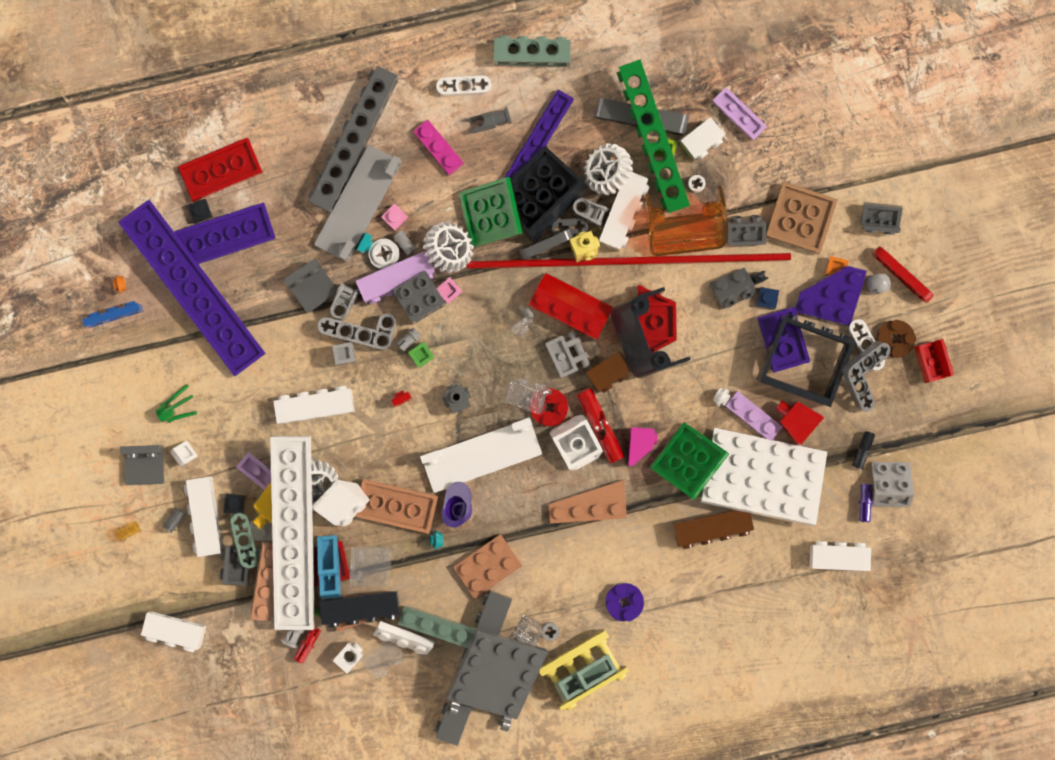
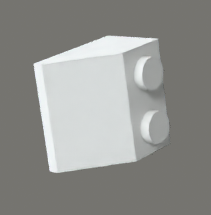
[312,480,370,527]

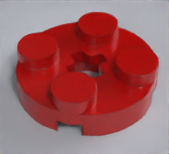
[530,388,568,427]

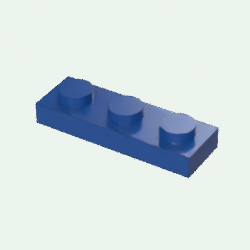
[82,301,144,328]

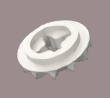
[369,239,399,269]

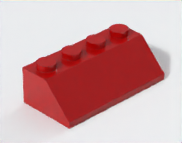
[528,273,614,341]

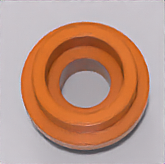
[112,275,126,294]

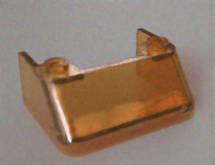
[645,185,726,256]

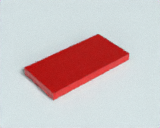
[178,137,263,202]

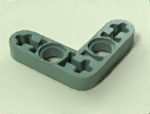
[230,513,261,568]

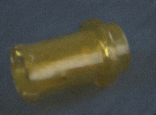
[115,521,142,541]

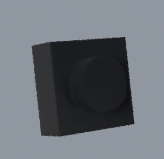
[188,198,213,224]
[223,493,246,514]

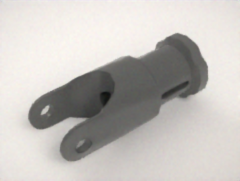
[467,107,512,134]

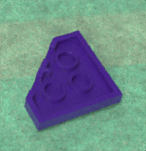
[795,265,867,326]

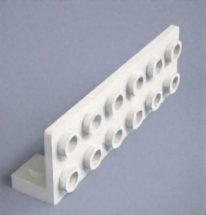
[420,418,542,492]

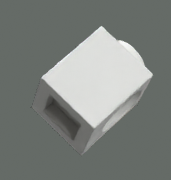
[333,642,364,673]

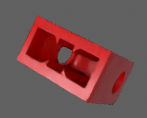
[775,400,824,446]

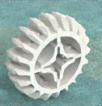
[583,143,633,195]
[423,221,474,273]
[311,459,338,506]

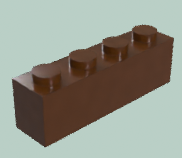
[672,510,754,549]

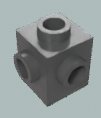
[442,383,471,414]

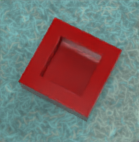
[391,390,413,407]

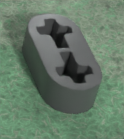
[552,218,588,237]

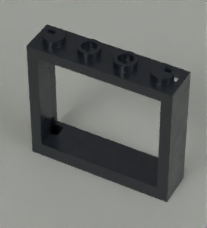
[756,313,856,407]

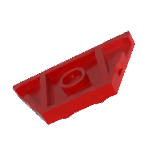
[637,285,677,353]

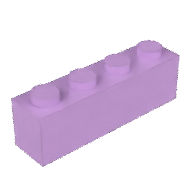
[356,251,436,305]

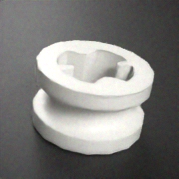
[688,175,706,193]

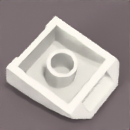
[549,415,603,470]

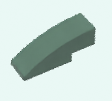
[553,654,617,701]

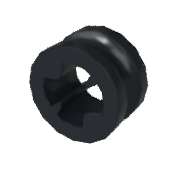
[750,270,769,286]

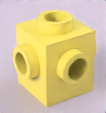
[570,231,600,262]

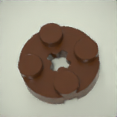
[877,320,916,358]

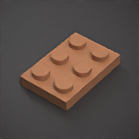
[453,534,522,599]

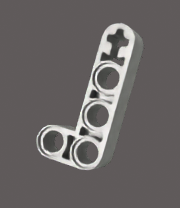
[318,314,397,351]

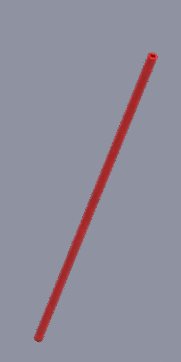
[467,253,791,269]

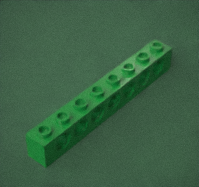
[616,59,690,213]

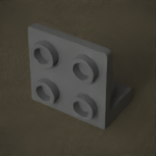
[284,258,337,313]
[393,271,446,325]
[120,445,164,485]

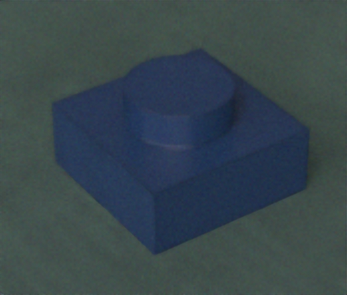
[756,287,779,310]

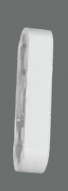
[436,76,491,96]
[848,319,885,371]

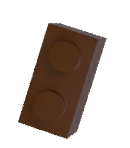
[585,352,631,393]

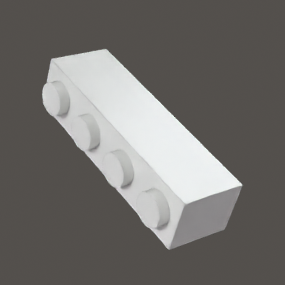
[599,172,650,251]
[274,386,355,424]
[184,477,223,557]

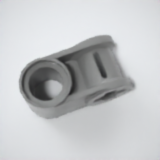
[572,198,610,228]
[330,283,360,321]

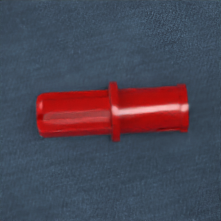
[294,626,322,664]

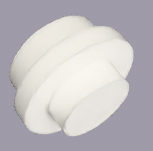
[713,388,730,406]

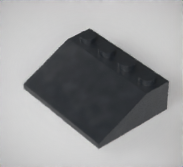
[510,146,588,242]

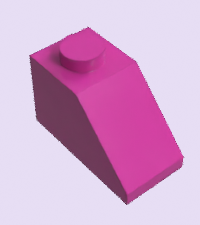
[628,427,658,466]

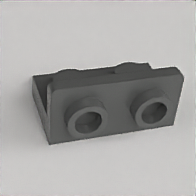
[726,215,766,246]

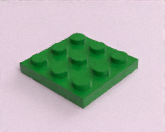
[459,177,522,248]
[649,422,729,500]

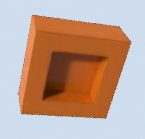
[825,256,849,276]

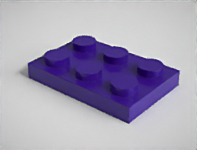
[757,307,811,373]

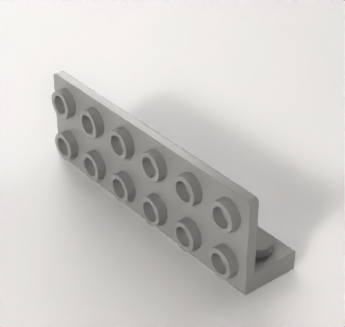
[315,145,402,263]

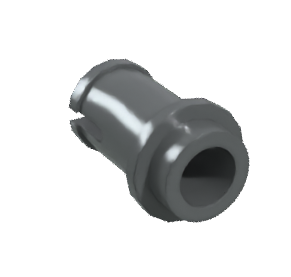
[162,507,185,533]

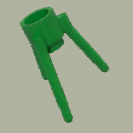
[155,384,197,423]

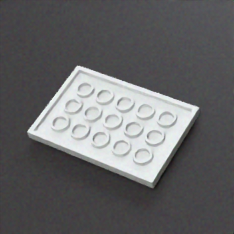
[701,428,827,527]

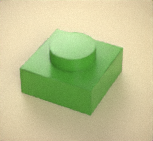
[408,342,435,368]

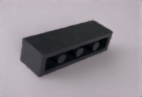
[319,590,401,628]

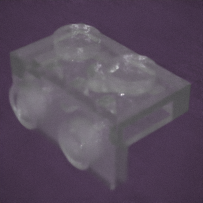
[510,306,534,338]

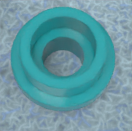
[429,530,443,550]

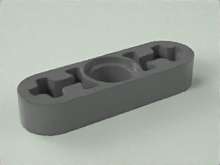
[519,228,573,259]

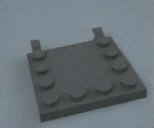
[446,628,548,732]

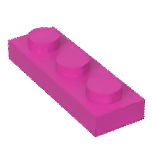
[413,119,464,176]

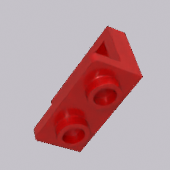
[914,339,954,384]

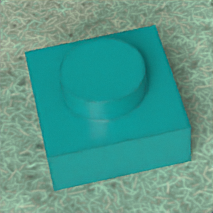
[355,233,373,253]

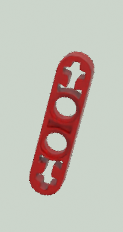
[872,246,934,303]

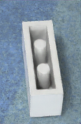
[809,541,871,571]
[141,611,206,652]

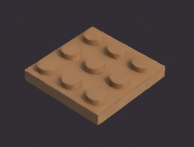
[766,181,838,254]

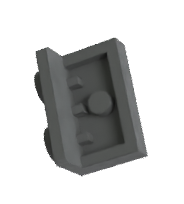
[860,202,903,235]
[710,268,756,310]
[220,545,252,586]

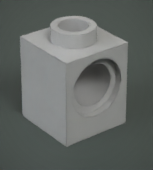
[332,342,357,366]

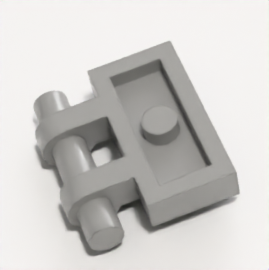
[545,330,590,378]

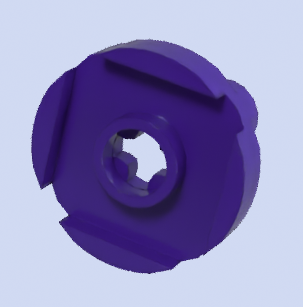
[605,583,644,622]

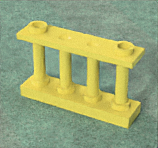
[539,629,628,711]

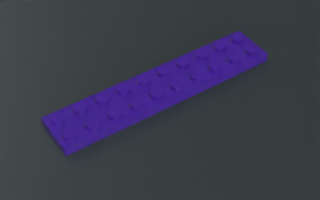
[118,199,266,376]

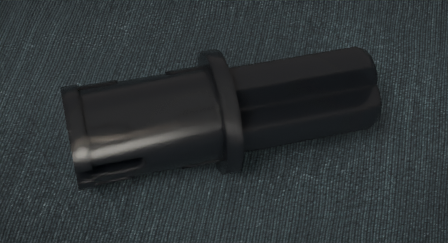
[852,431,875,470]

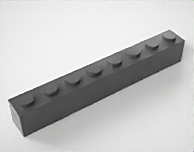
[434,590,512,746]

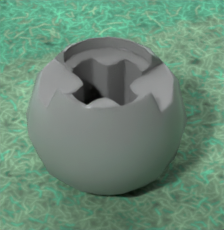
[866,274,891,294]

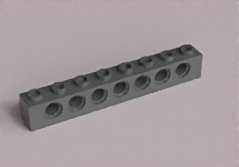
[308,66,399,214]

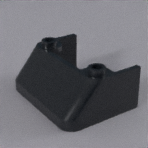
[611,287,691,378]

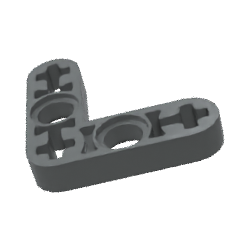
[842,341,890,412]

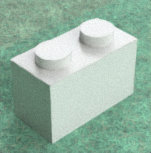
[679,117,725,162]

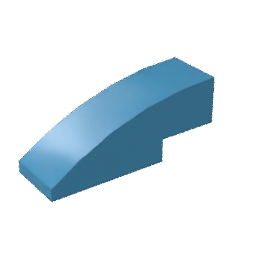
[317,535,341,599]

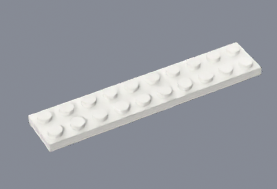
[270,436,314,630]

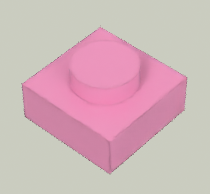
[381,204,408,231]
[437,277,462,304]

